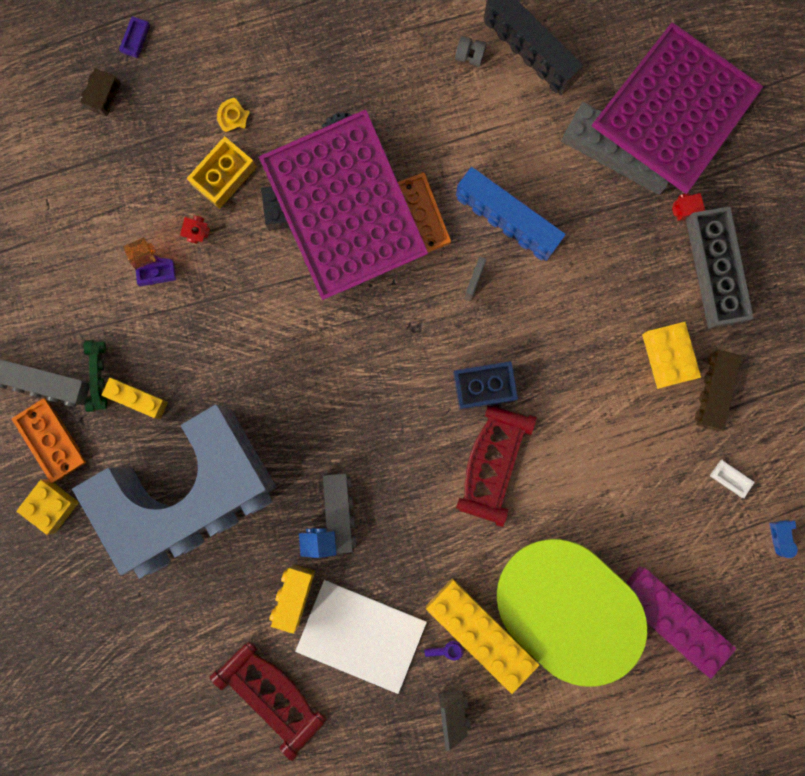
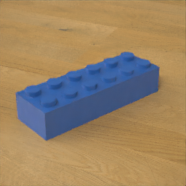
[456,167,566,261]

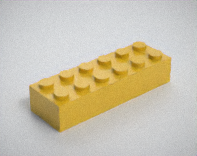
[426,578,539,694]

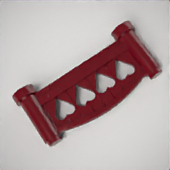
[456,406,537,528]
[209,641,327,761]

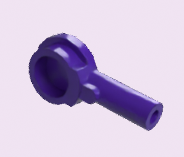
[425,640,464,661]

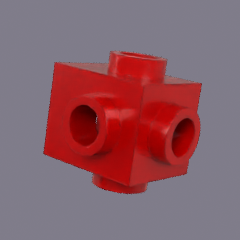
[180,215,210,244]

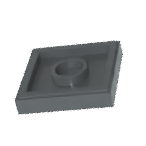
[464,256,486,302]

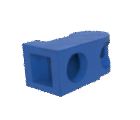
[769,520,798,558]

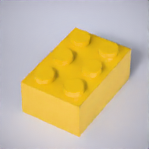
[187,136,257,209]
[642,322,701,389]
[269,564,315,634]

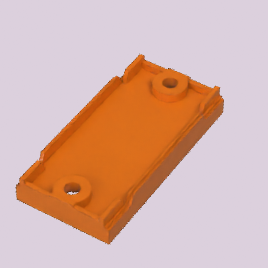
[398,172,451,252]
[12,398,86,483]

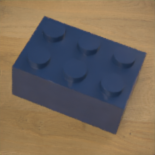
[453,361,518,410]

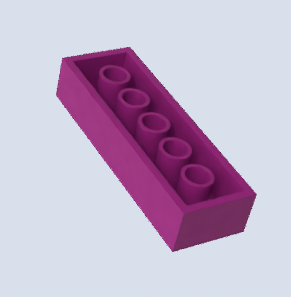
[626,566,736,679]

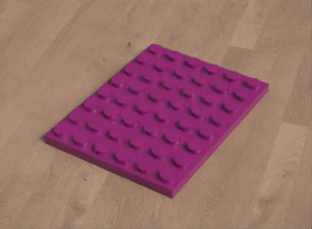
[592,22,763,194]
[259,109,428,300]

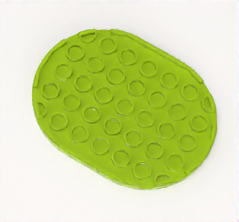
[497,539,647,687]

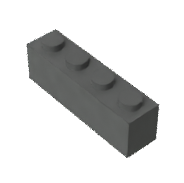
[323,474,357,554]

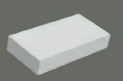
[710,460,755,498]

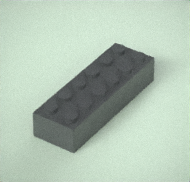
[561,102,668,195]
[686,207,754,329]

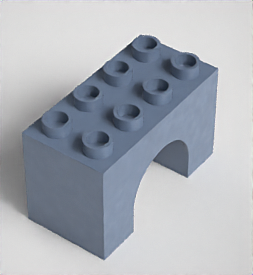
[72,404,277,579]

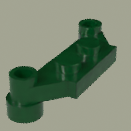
[84,340,107,412]

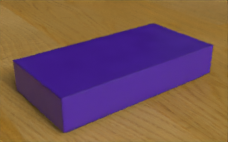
[119,16,150,58]

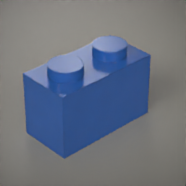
[299,528,336,558]

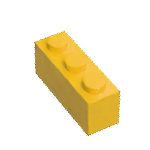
[102,378,168,419]

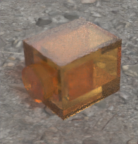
[123,237,156,270]

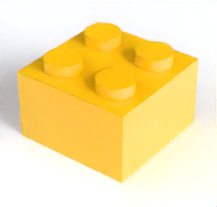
[16,479,79,535]

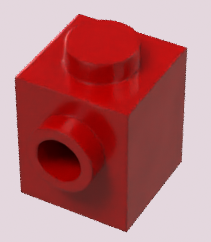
[672,193,705,221]

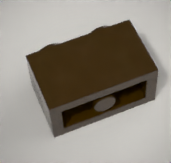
[80,68,121,117]

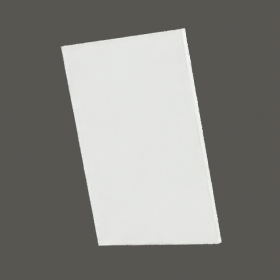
[295,580,426,694]

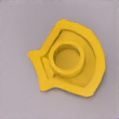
[217,98,250,132]

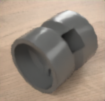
[455,35,487,67]

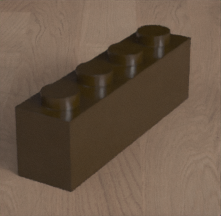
[695,350,742,431]

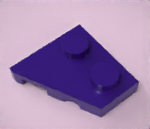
[133,250,177,287]

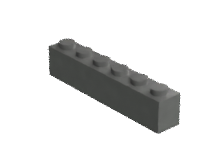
[0,359,90,407]

